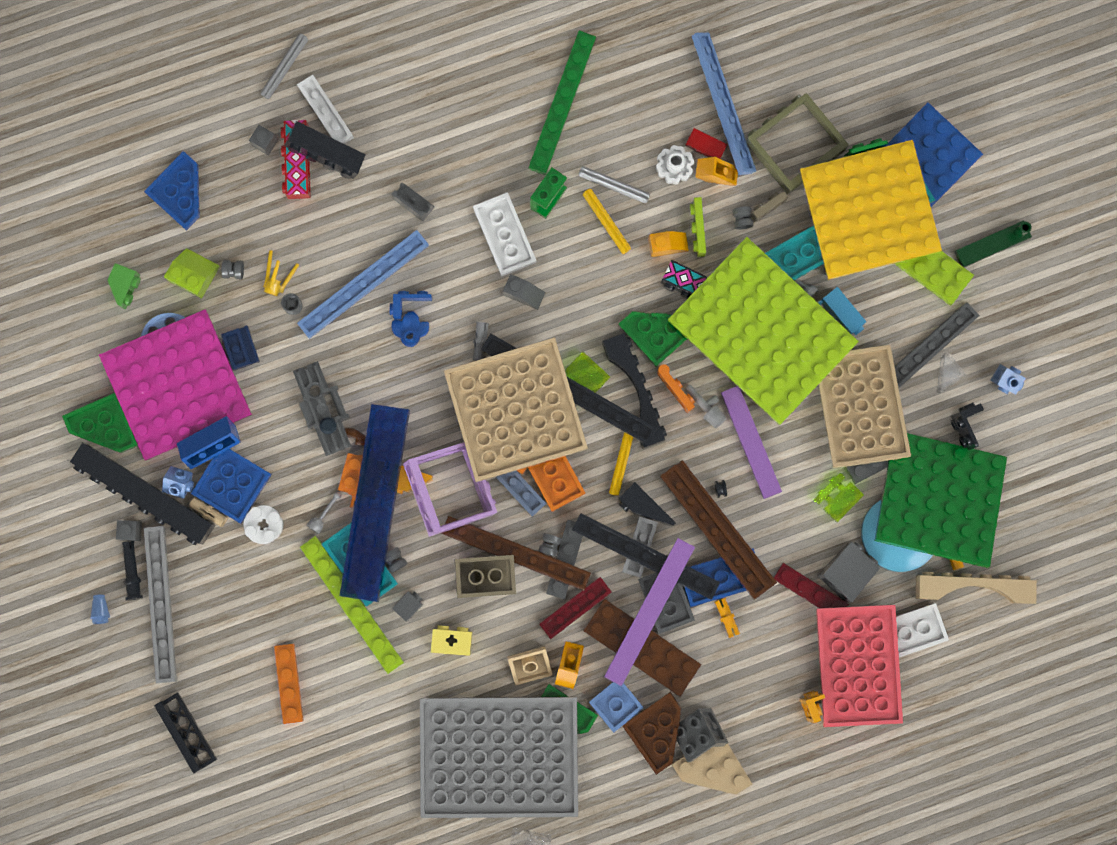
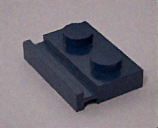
[221,325,260,371]

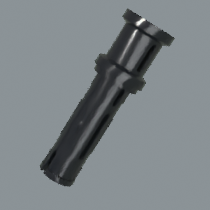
[122,541,143,601]

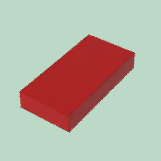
[685,128,728,159]

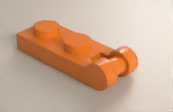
[657,364,695,413]

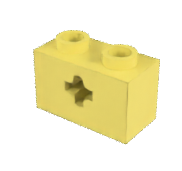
[431,625,473,656]

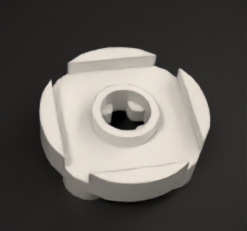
[244,505,283,544]

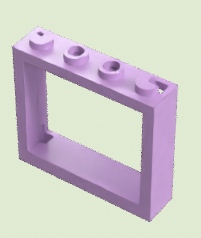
[403,442,497,537]

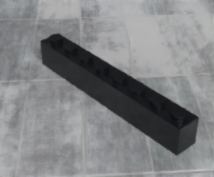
[70,442,216,546]

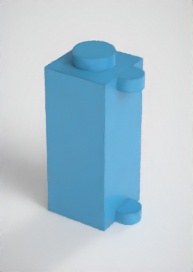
[818,287,866,336]

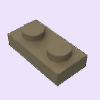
[751,191,788,222]

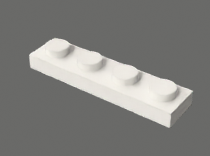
[297,75,354,144]

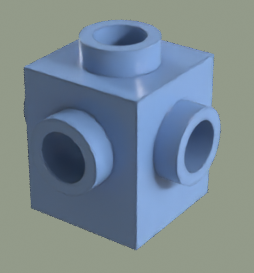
[990,364,1026,395]
[162,466,194,499]

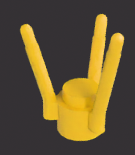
[263,250,299,297]

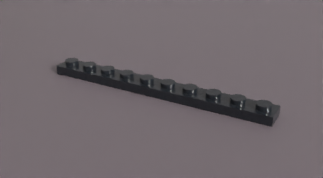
[481,333,657,445]

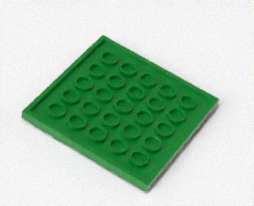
[874,433,1007,568]

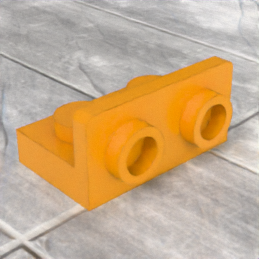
[800,690,825,723]

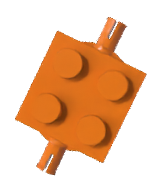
[338,444,385,509]

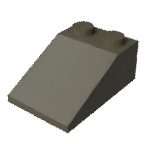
[454,555,516,598]

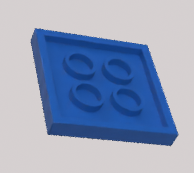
[191,449,272,524]

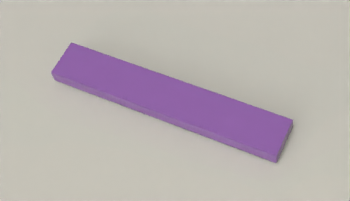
[721,386,782,499]

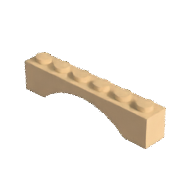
[915,572,1037,604]

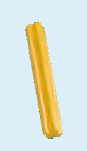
[583,189,631,254]
[609,432,633,496]

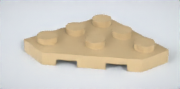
[672,744,753,795]

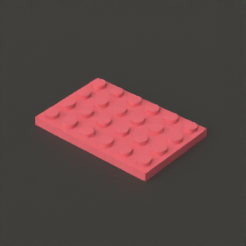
[816,605,903,727]

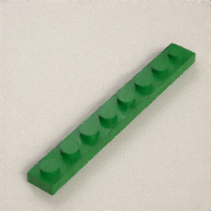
[528,30,596,175]

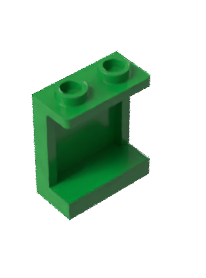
[530,167,567,219]

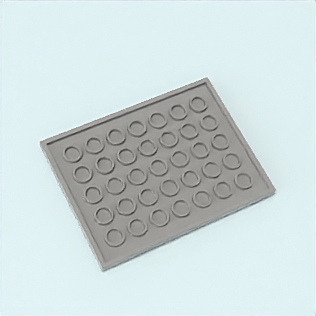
[420,697,578,818]

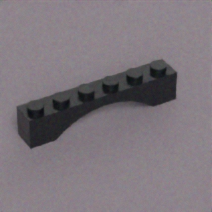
[602,333,667,450]

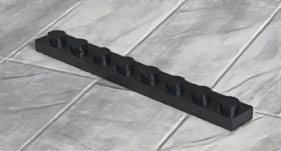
[572,513,720,600]

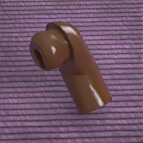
[344,428,366,446]

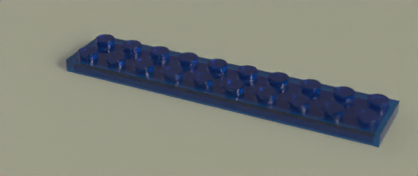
[339,404,410,602]

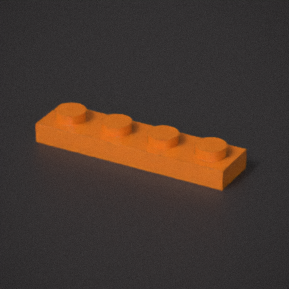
[274,644,304,724]

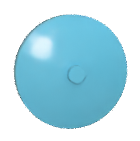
[861,499,933,572]

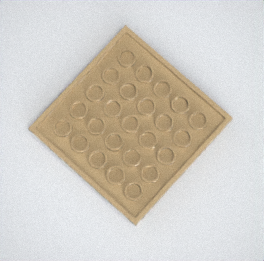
[444,337,588,482]

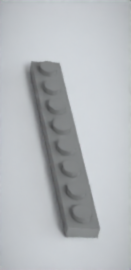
[144,526,177,683]

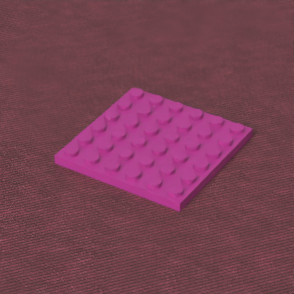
[99,309,252,461]

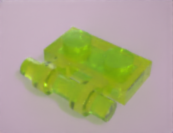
[813,473,864,523]

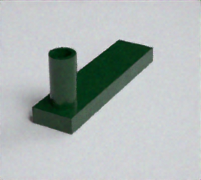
[955,220,1032,268]

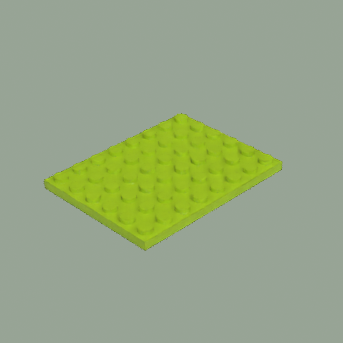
[668,237,859,425]

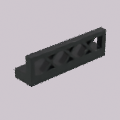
[154,692,218,774]

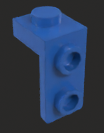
[390,291,432,320]

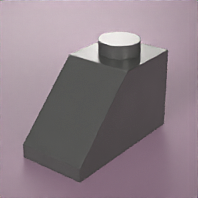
[503,274,546,310]

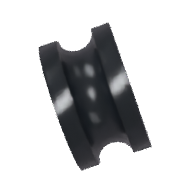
[714,480,727,498]

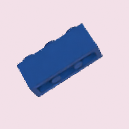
[177,416,241,469]

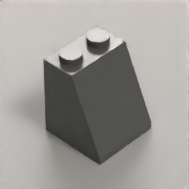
[817,541,880,602]

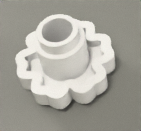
[656,145,694,185]

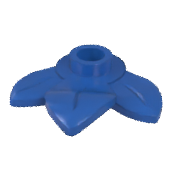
[391,311,429,347]

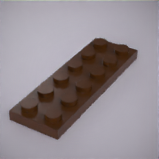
[584,599,702,697]

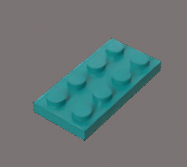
[322,521,398,607]

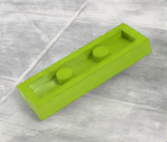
[690,197,706,257]

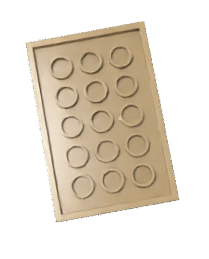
[818,345,911,468]

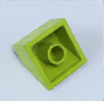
[164,248,220,299]

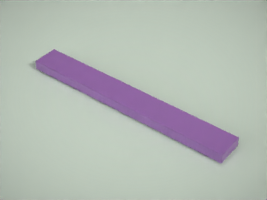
[604,538,695,686]

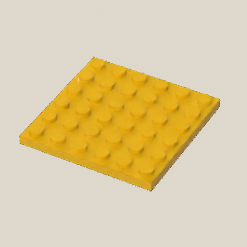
[800,140,942,280]

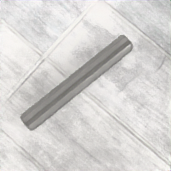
[261,33,308,99]
[579,166,650,203]

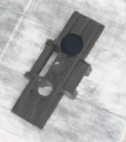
[293,361,351,456]

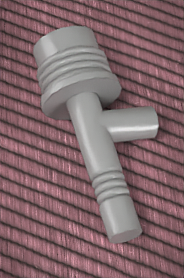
[685,385,726,428]

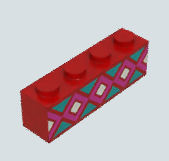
[281,120,311,199]

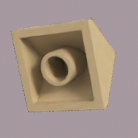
[507,646,553,686]

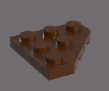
[623,692,682,775]

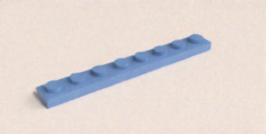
[692,32,756,175]
[297,230,429,339]

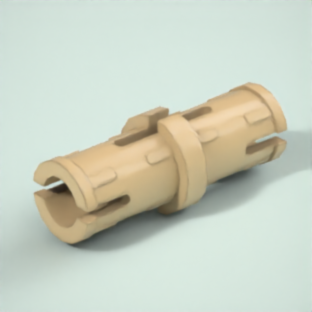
[189,497,228,527]

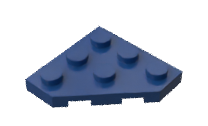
[144,151,200,231]

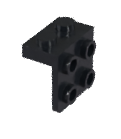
[951,402,984,450]

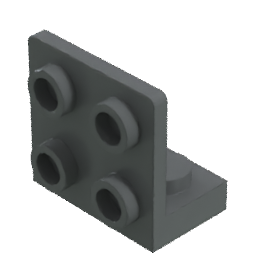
[677,708,729,762]

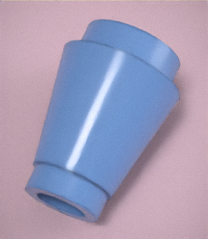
[90,595,110,624]

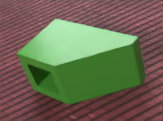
[107,263,141,310]

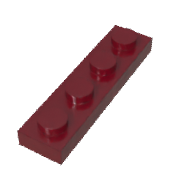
[773,563,849,608]
[539,577,612,640]

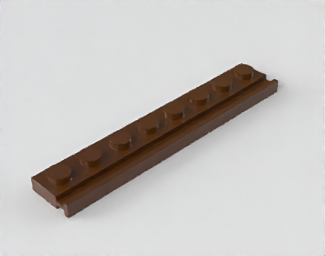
[660,460,777,600]

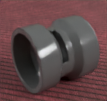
[732,206,753,230]
[221,259,244,280]
[281,293,303,315]
[538,533,562,557]
[382,547,408,573]

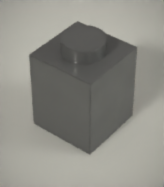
[249,125,278,156]
[116,520,142,541]
[392,591,423,622]

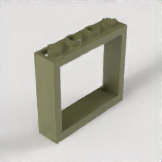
[746,93,849,195]

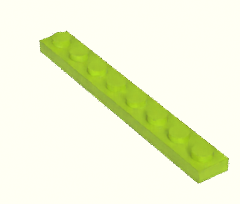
[300,536,404,674]

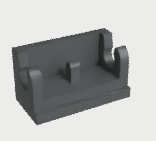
[392,183,435,221]

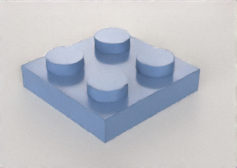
[589,682,644,733]

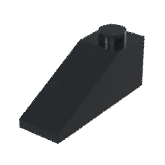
[618,482,676,527]

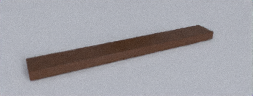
[441,516,591,591]

